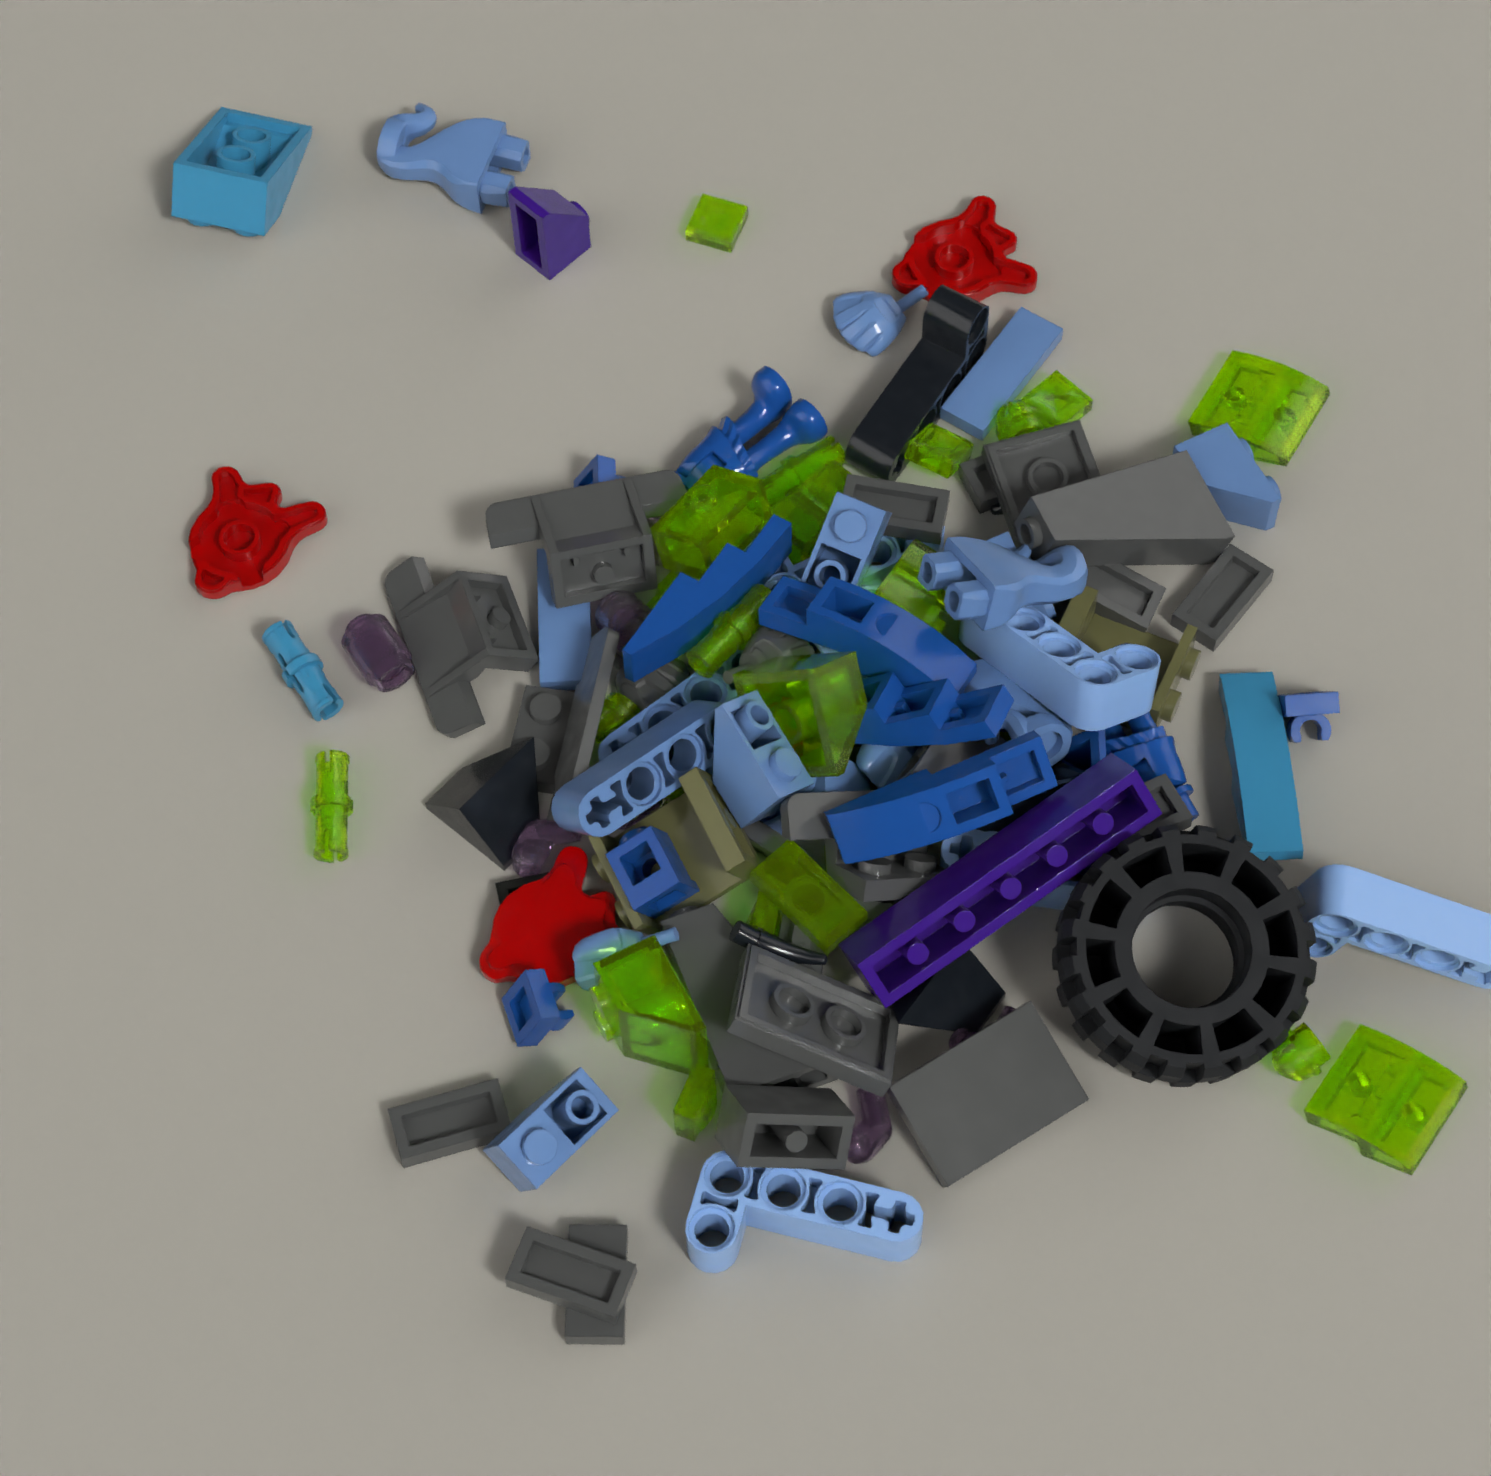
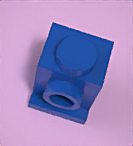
[605,826,700,919]

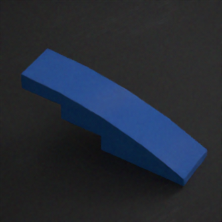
[622,514,792,682]
[790,672,1014,746]

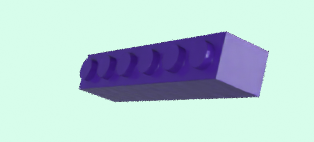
[838,753,1163,1008]

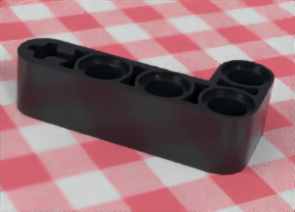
[844,285,989,481]

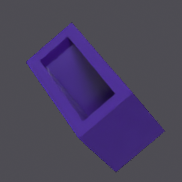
[508,186,591,281]

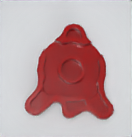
[892,195,1037,302]
[188,466,328,599]
[479,846,619,987]

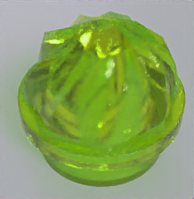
[995,399,1045,441]
[595,692,641,744]
[1272,1022,1331,1082]

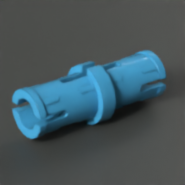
[262,620,344,721]

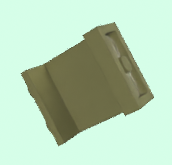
[1059,586,1201,729]
[588,767,764,935]

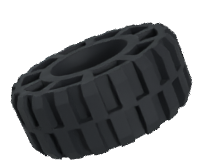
[1052,825,1317,1087]

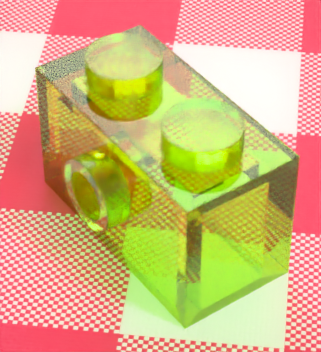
[650,465,772,580]

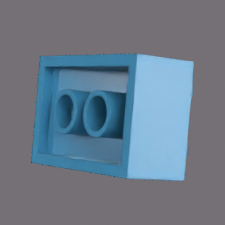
[171,107,312,237]

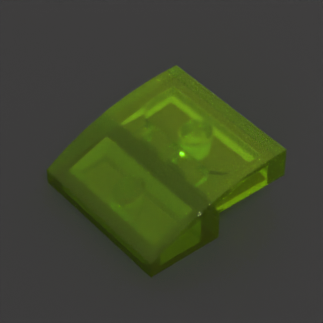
[1188,350,1330,466]
[1304,1024,1468,1176]

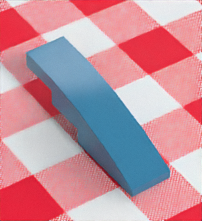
[1218,672,1303,861]

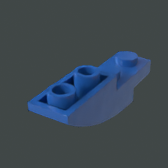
[758,576,977,694]
[824,730,1058,864]

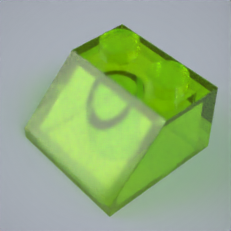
[732,651,867,777]
[589,934,709,1078]

